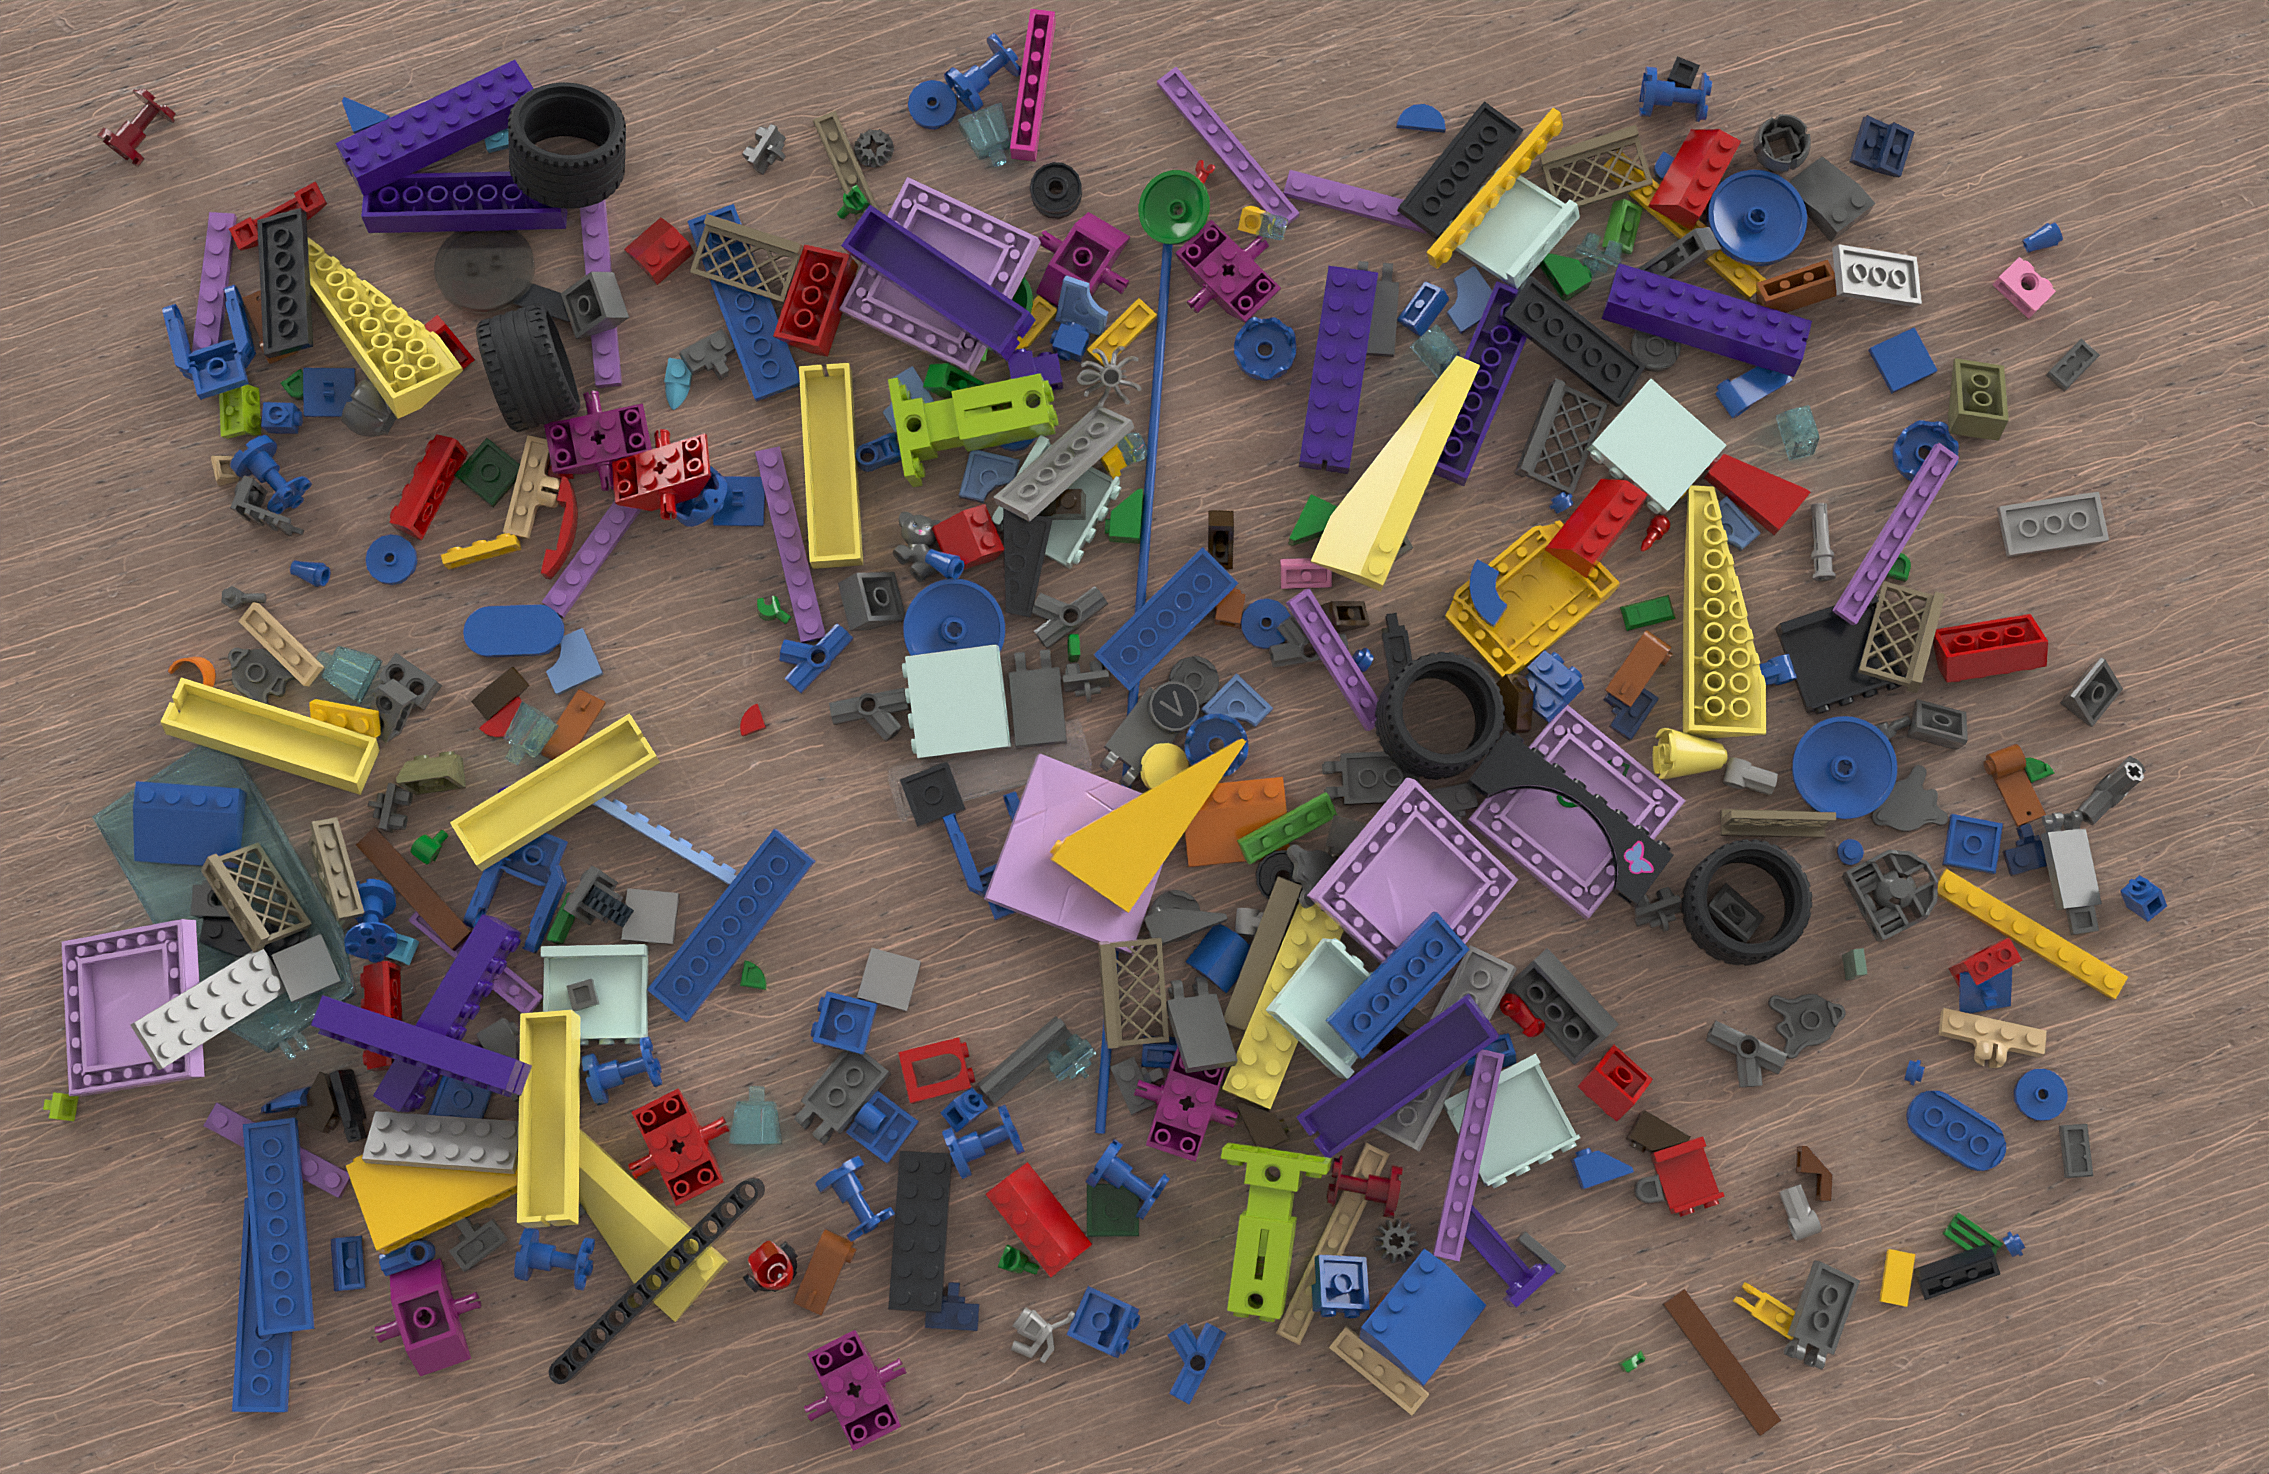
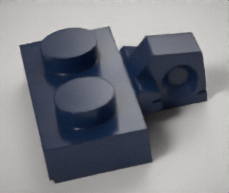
[1603,688,1659,741]
[2003,823,2047,876]
[925,1282,980,1331]

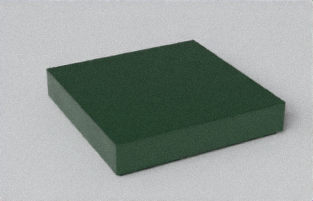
[454,438,520,508]
[1087,1184,1139,1237]

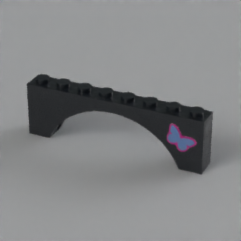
[1467,731,1674,907]

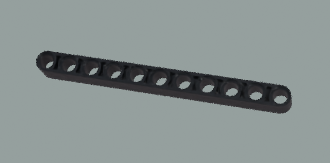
[549,1177,765,1385]

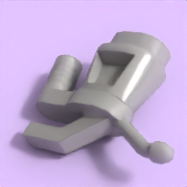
[1011,1307,1075,1363]

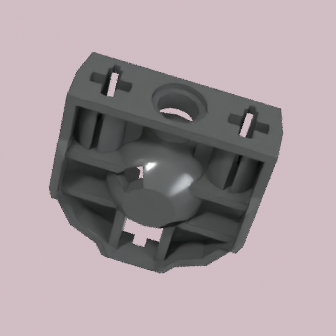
[1842,850,1938,942]

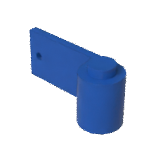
[1715,366,1793,419]

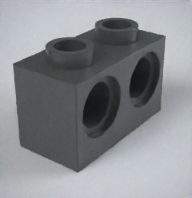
[378,653,442,710]
[367,679,417,743]

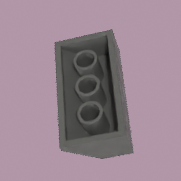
[1506,948,1619,1065]

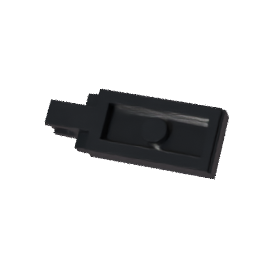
[1381,612,1413,682]
[329,1069,367,1143]

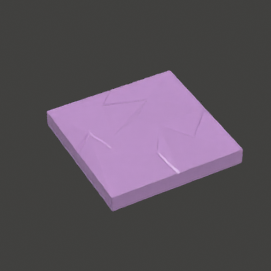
[839,177,1041,375]
[1467,705,1686,920]
[984,754,1164,955]
[1307,777,1518,964]
[62,919,205,1096]

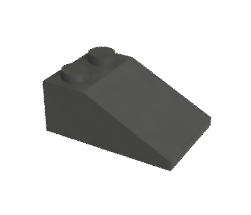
[1789,157,1875,242]

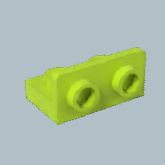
[219,384,261,439]

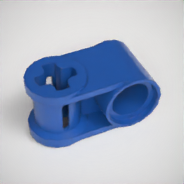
[856,432,902,472]

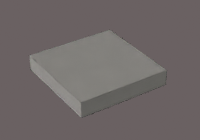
[621,888,680,945]
[272,934,342,1003]
[857,948,921,1011]

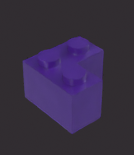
[1008,349,1063,391]

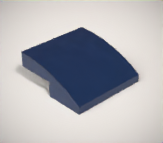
[1849,115,1915,178]

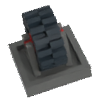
[563,865,634,928]

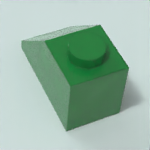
[1539,253,1592,302]
[923,363,984,399]
[1105,489,1143,544]
[1288,494,1338,546]

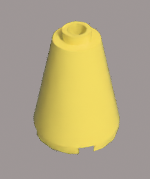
[1652,728,1728,779]

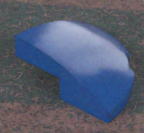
[261,1087,311,1114]

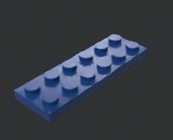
[1094,547,1239,691]
[1325,911,1470,1059]

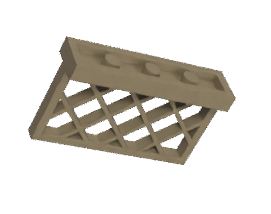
[1539,125,1653,208]
[690,214,803,303]
[1858,581,1945,693]
[1720,809,1836,838]
[308,817,364,936]
[201,842,312,953]
[1098,938,1169,1049]

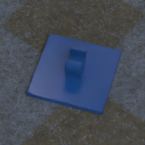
[303,368,355,417]
[713,476,765,526]
[1959,967,2012,1014]

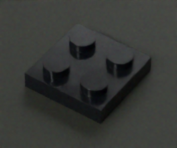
[899,761,966,828]

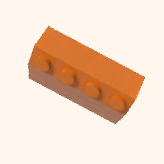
[1185,777,1290,867]

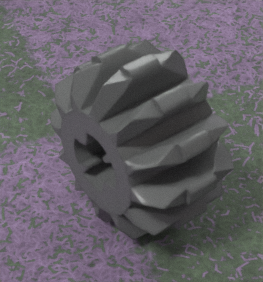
[1373,1218,1418,1264]

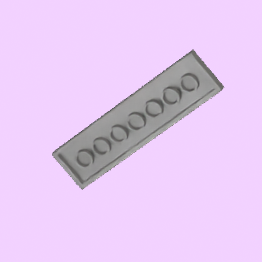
[1373,945,1517,1152]

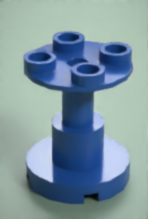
[944,33,1022,112]
[1639,67,1712,122]
[230,435,312,514]
[344,879,398,963]
[582,1036,662,1106]
[942,1105,1025,1179]
[1085,1139,1170,1220]
[815,1156,895,1242]
[514,1228,595,1291]

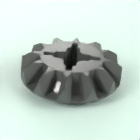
[854,129,894,168]

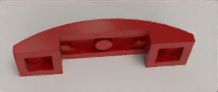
[229,182,327,251]
[541,476,578,580]

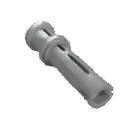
[1811,503,1836,581]

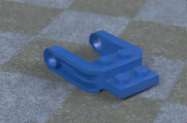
[162,284,256,400]
[943,791,1020,920]
[463,833,568,954]

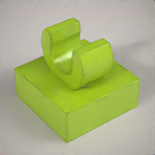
[43,1092,79,1121]

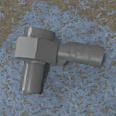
[221,586,267,610]
[1874,716,1911,752]

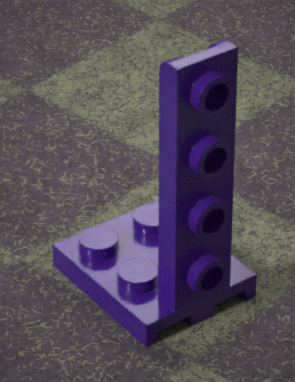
[1465,1205,1556,1308]

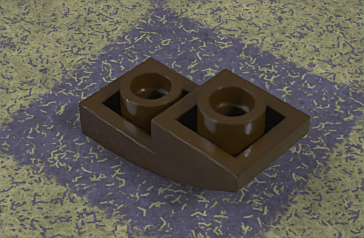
[471,667,530,721]

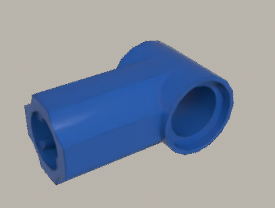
[1759,654,1797,686]
[379,1240,436,1276]

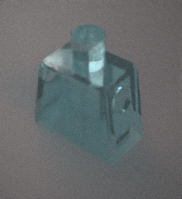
[958,102,1011,167]
[1410,325,1460,379]
[1775,405,1820,461]
[316,646,383,704]
[504,701,559,765]
[729,1086,782,1145]

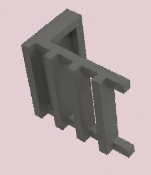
[230,475,304,536]

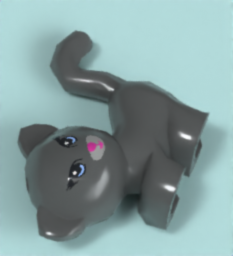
[893,512,942,583]

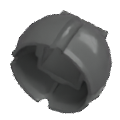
[1753,114,1811,173]
[341,378,397,437]

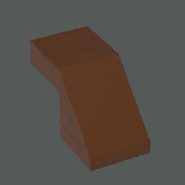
[1796,1146,1832,1202]

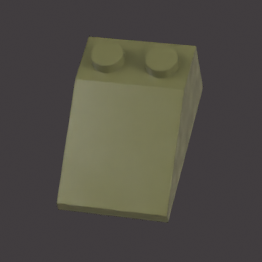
[1948,358,2009,441]
[396,751,466,795]

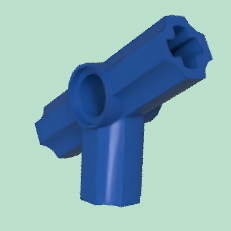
[779,623,853,694]
[1167,1322,1227,1405]

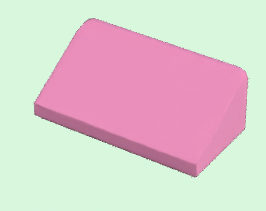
[1280,558,1332,589]

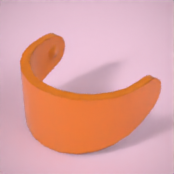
[168,657,216,687]

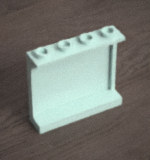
[1446,167,1580,289]
[1587,379,1726,515]
[991,435,1121,569]
[902,645,1011,759]
[1266,938,1372,1079]
[541,944,649,1046]
[1444,1054,1580,1188]

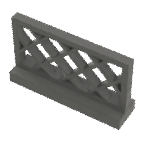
[1514,378,1608,495]
[977,1016,1073,1104]

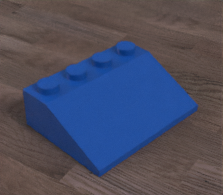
[133,781,247,868]
[1359,1249,1486,1387]

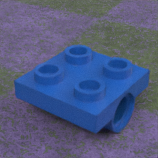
[846,1091,919,1164]

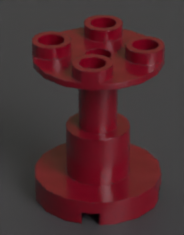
[97,88,176,167]
[1326,1155,1403,1219]

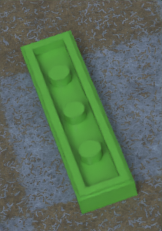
[1237,792,1338,865]

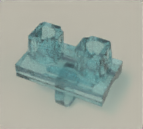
[1575,232,1623,277]
[1046,1034,1096,1082]

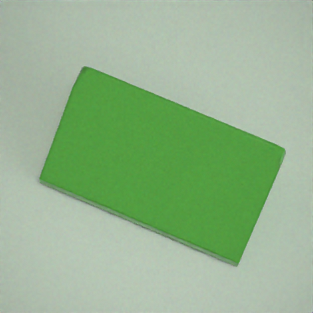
[1602,199,1643,255]

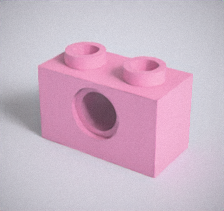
[1993,257,2056,319]

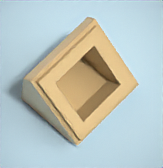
[211,456,239,486]

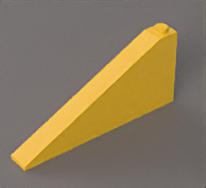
[1049,739,1246,913]
[346,1155,518,1255]

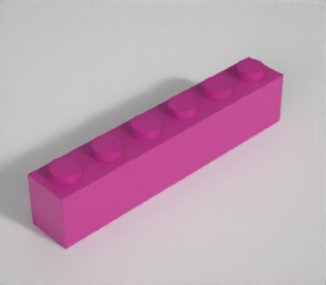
[1010,9,1056,162]

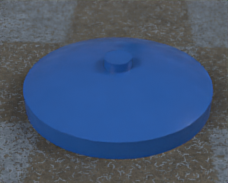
[1706,170,1807,266]
[903,579,1005,656]
[1792,716,1897,819]

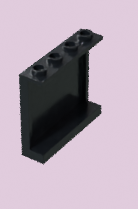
[1775,593,1906,715]

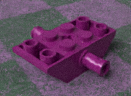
[1036,212,1131,307]
[1176,219,1281,323]
[544,391,652,491]
[1134,1046,1238,1162]
[374,1258,482,1377]
[804,1330,907,1451]

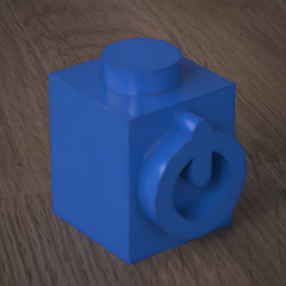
[1050,322,1090,363]
[261,402,303,434]
[2120,875,2167,922]
[940,1087,988,1133]

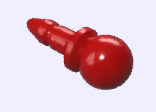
[1640,515,1670,552]

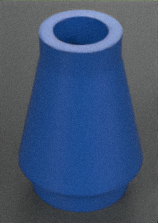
[2022,222,2063,253]
[925,549,964,579]
[290,560,331,587]

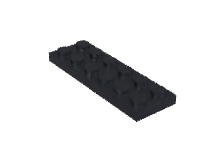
[1397,101,1524,240]
[257,208,313,359]
[1501,276,1646,407]
[888,1151,952,1313]

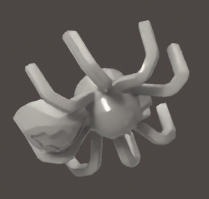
[1076,346,1141,408]

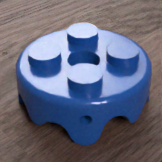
[1234,317,1296,381]
[1893,420,1959,482]
[671,466,728,527]
[1184,713,1249,777]

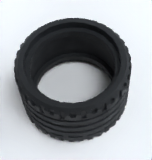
[508,82,626,209]
[476,303,580,433]
[1375,652,1505,780]
[1681,839,1813,966]

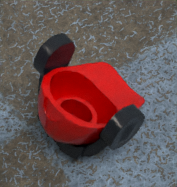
[742,1241,798,1293]

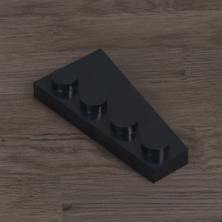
[1003,508,1053,618]
[199,917,309,971]

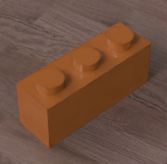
[1756,259,1837,313]

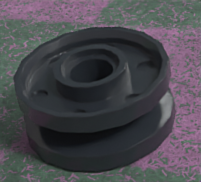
[1030,162,1082,219]
[1255,850,1303,900]

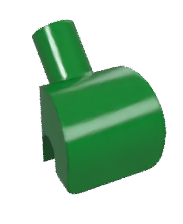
[837,184,870,219]
[757,596,792,625]
[410,830,449,865]
[998,1245,1039,1275]

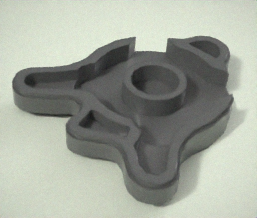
[228,648,296,704]
[1871,765,1948,832]
[1287,844,1336,909]
[1768,994,1846,1059]

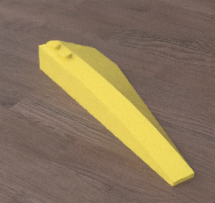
[308,237,463,419]
[1311,356,1480,592]
[1683,485,1766,739]
[518,1109,729,1322]

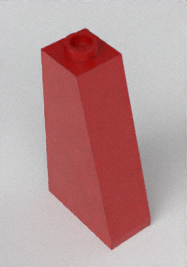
[1704,454,1811,536]

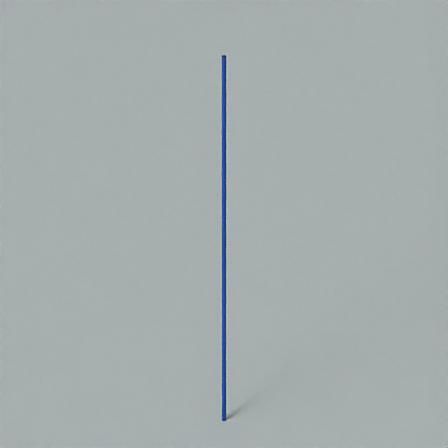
[1095,244,1173,1134]

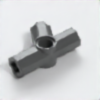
[1032,586,1108,649]
[1269,614,1349,668]
[829,688,909,742]
[2076,756,2146,825]
[1706,1020,1787,1088]

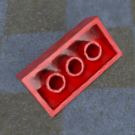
[1648,129,1741,230]
[773,244,858,357]
[389,434,468,541]
[1545,479,1648,578]
[1933,614,2048,683]
[360,961,403,1071]
[985,1162,1093,1278]

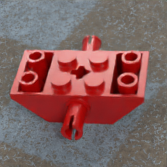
[612,429,711,520]
[628,1088,730,1206]

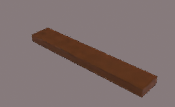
[356,827,472,951]
[1662,1289,1781,1436]

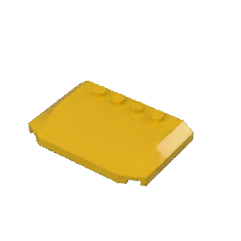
[1445,520,1620,678]

